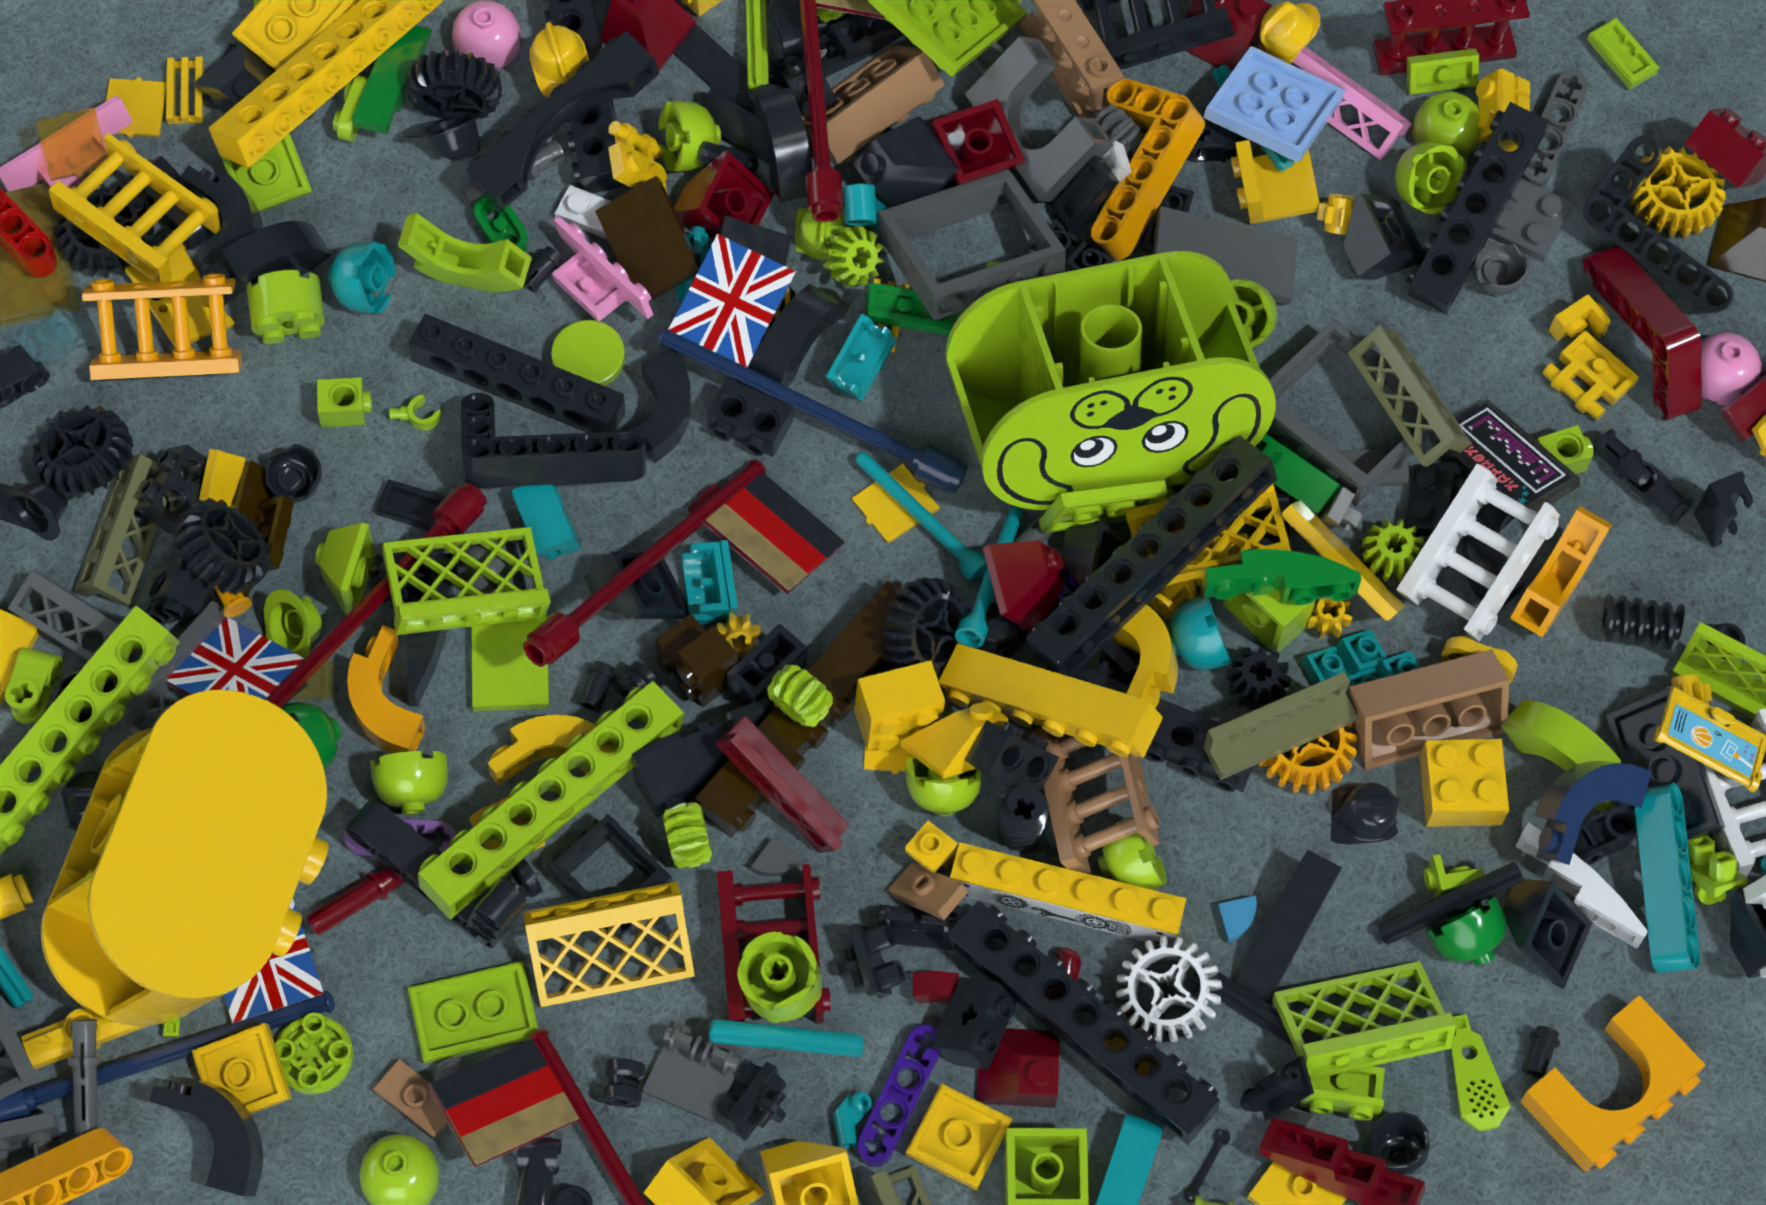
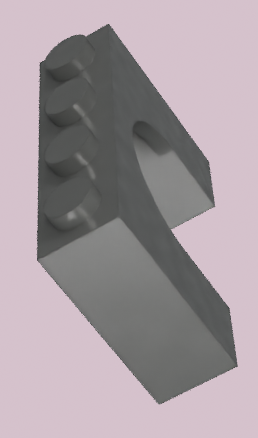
[965,36,1114,202]

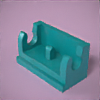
[826,314,897,402]
[511,484,582,561]
[680,540,738,625]

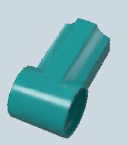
[843,184,887,229]

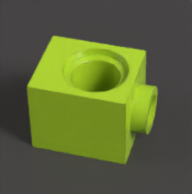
[317,377,372,428]
[1535,425,1593,476]

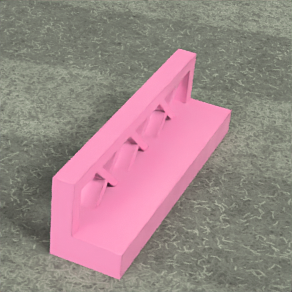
[1293,46,1413,160]

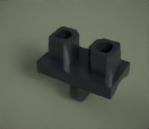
[837,925,906,998]
[716,1062,787,1141]

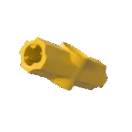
[21,1008,147,1070]

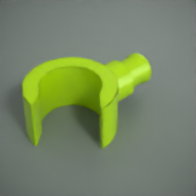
[389,394,442,431]

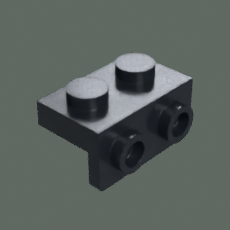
[1404,462,1468,536]

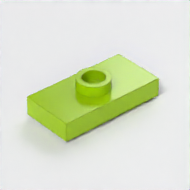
[1587,17,1660,90]

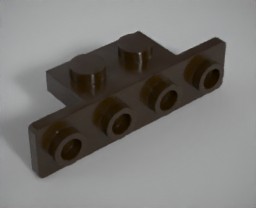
[214,460,294,598]

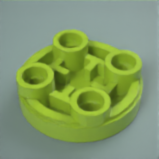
[551,320,625,386]
[275,1012,354,1094]

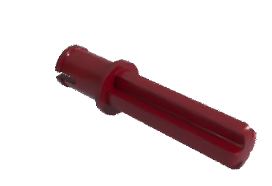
[306,867,405,935]

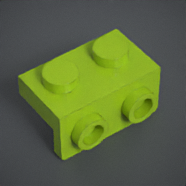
[1300,1066,1385,1121]

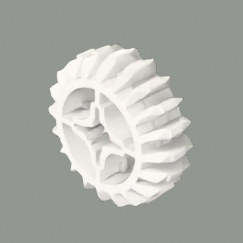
[1116,936,1222,1043]

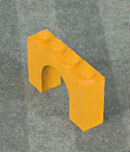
[1520,995,1706,1172]

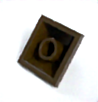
[1708,197,1766,282]

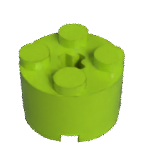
[246,270,325,344]
[737,932,822,1023]

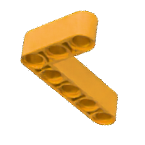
[1091,78,1205,261]
[0,1128,133,1205]

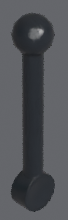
[1184,1130,1230,1203]

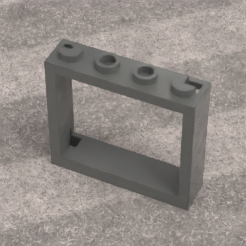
[879,169,1066,320]
[1266,320,1434,506]

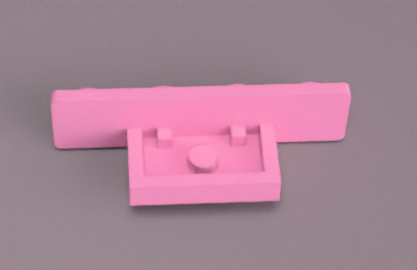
[0,96,132,197]
[552,216,653,322]

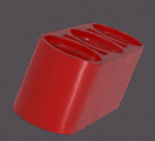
[0,188,57,278]

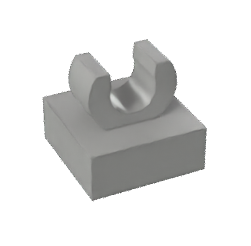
[1317,487,1362,532]

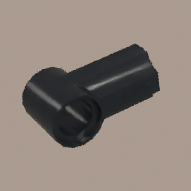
[514,1137,562,1205]

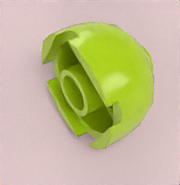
[1412,92,1481,159]
[658,100,721,172]
[1394,141,1467,215]
[1230,278,1278,349]
[370,751,448,815]
[905,755,982,816]
[1098,816,1167,890]
[359,1133,440,1205]

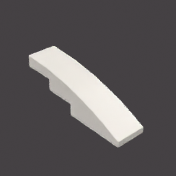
[1515,822,1648,949]

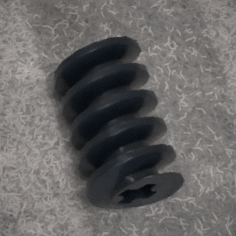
[1602,593,1685,650]
[996,785,1049,851]

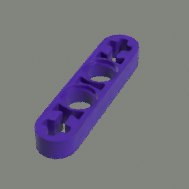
[857,1025,940,1168]

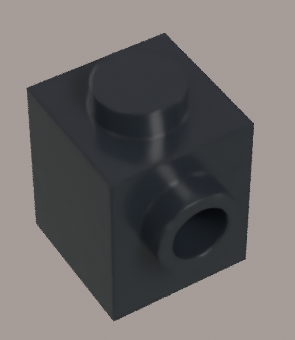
[781,57,837,118]

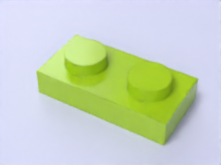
[1407,49,1479,95]

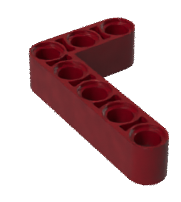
[1583,246,1702,421]

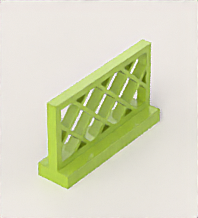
[382,527,551,635]
[1671,622,1766,719]
[1273,961,1456,1079]

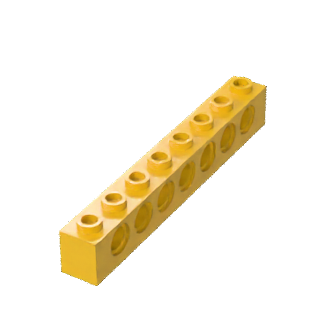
[208,0,444,168]

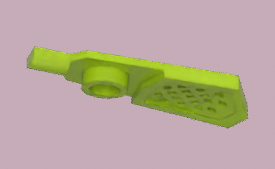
[1451,1014,1511,1132]

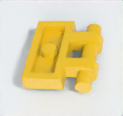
[608,121,668,194]
[1542,330,1639,421]

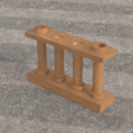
[1019,0,1124,118]
[1032,728,1161,873]

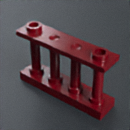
[1372,0,1530,76]
[717,864,831,1024]

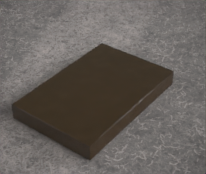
[595,176,701,302]

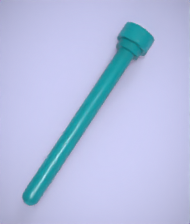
[855,452,988,583]
[955,506,1023,648]

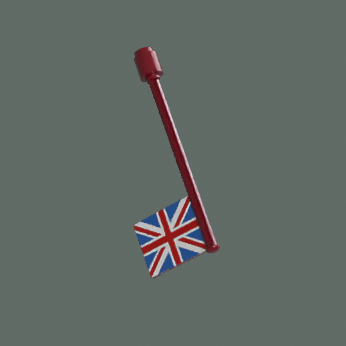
[166,483,487,708]

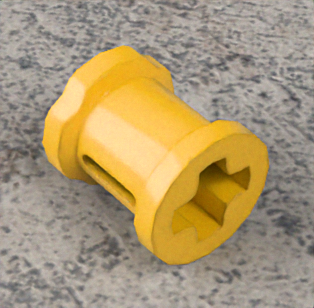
[1149,580,1197,620]

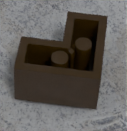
[655,614,738,707]

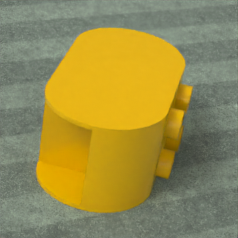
[41,690,329,1026]

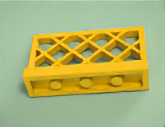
[1125,484,1291,586]
[523,881,695,1007]

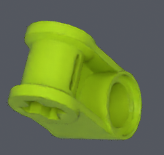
[4,647,63,724]

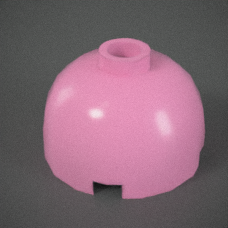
[452,0,522,69]
[1701,332,1762,406]

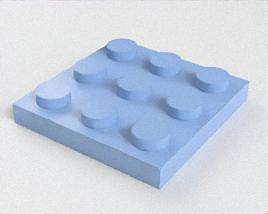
[1203,46,1345,163]

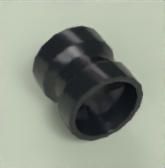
[492,859,543,898]
[601,1058,646,1108]

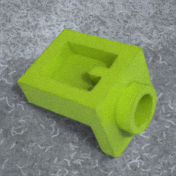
[1424,854,1485,898]

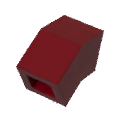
[913,971,959,1003]

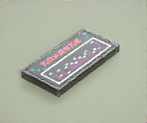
[1429,399,1580,522]

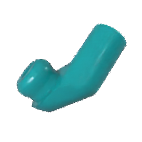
[833,1091,872,1149]

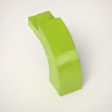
[398,213,532,293]
[1501,699,1621,813]

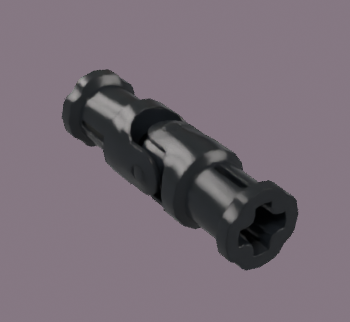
[1593,429,1695,525]

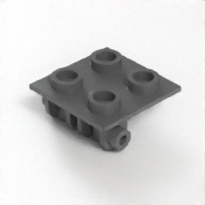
[642,1021,747,1123]

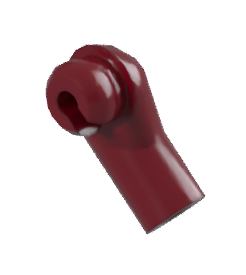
[1044,947,1081,1000]

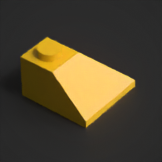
[901,702,1008,779]
[644,1137,765,1205]
[760,1141,859,1205]

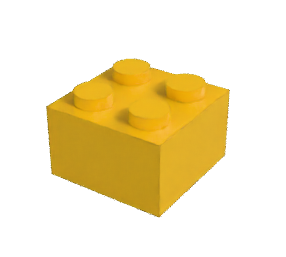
[854,660,945,751]
[1419,739,1509,827]

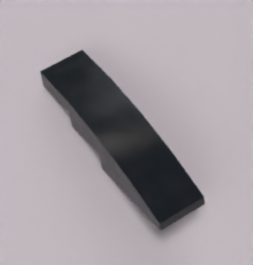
[768,15,904,89]
[407,553,455,707]
[1235,849,1342,1003]

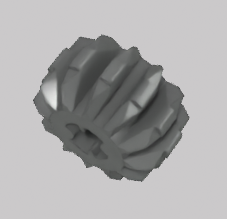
[1090,104,1144,161]

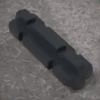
[697,141,759,173]

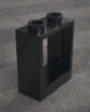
[551,814,672,938]

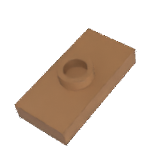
[888,862,968,920]
[373,1059,449,1140]

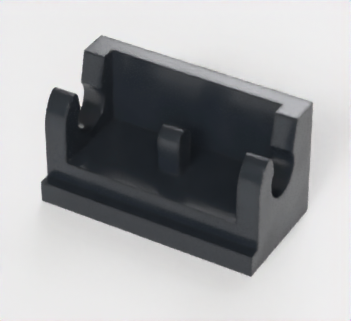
[1694,471,1753,548]

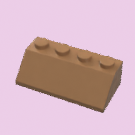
[800,44,945,165]
[1349,649,1509,770]

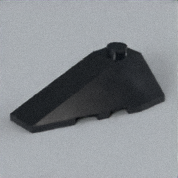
[632,697,771,818]

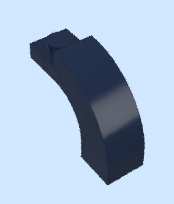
[1534,761,1652,865]

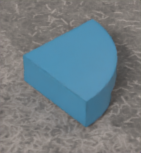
[1217,896,1257,943]

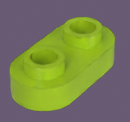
[333,75,368,142]

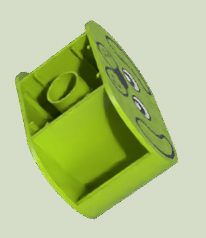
[945,251,1276,510]

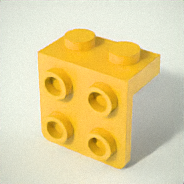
[1231,140,1319,225]

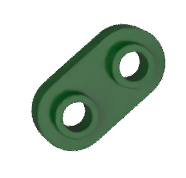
[474,196,528,252]

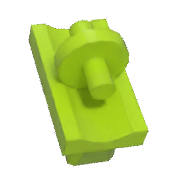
[1688,835,1748,905]

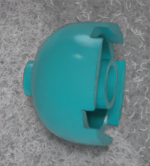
[328,241,396,314]
[1169,594,1232,671]

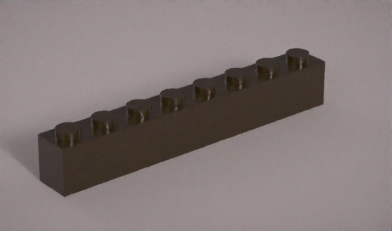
[695,580,901,838]

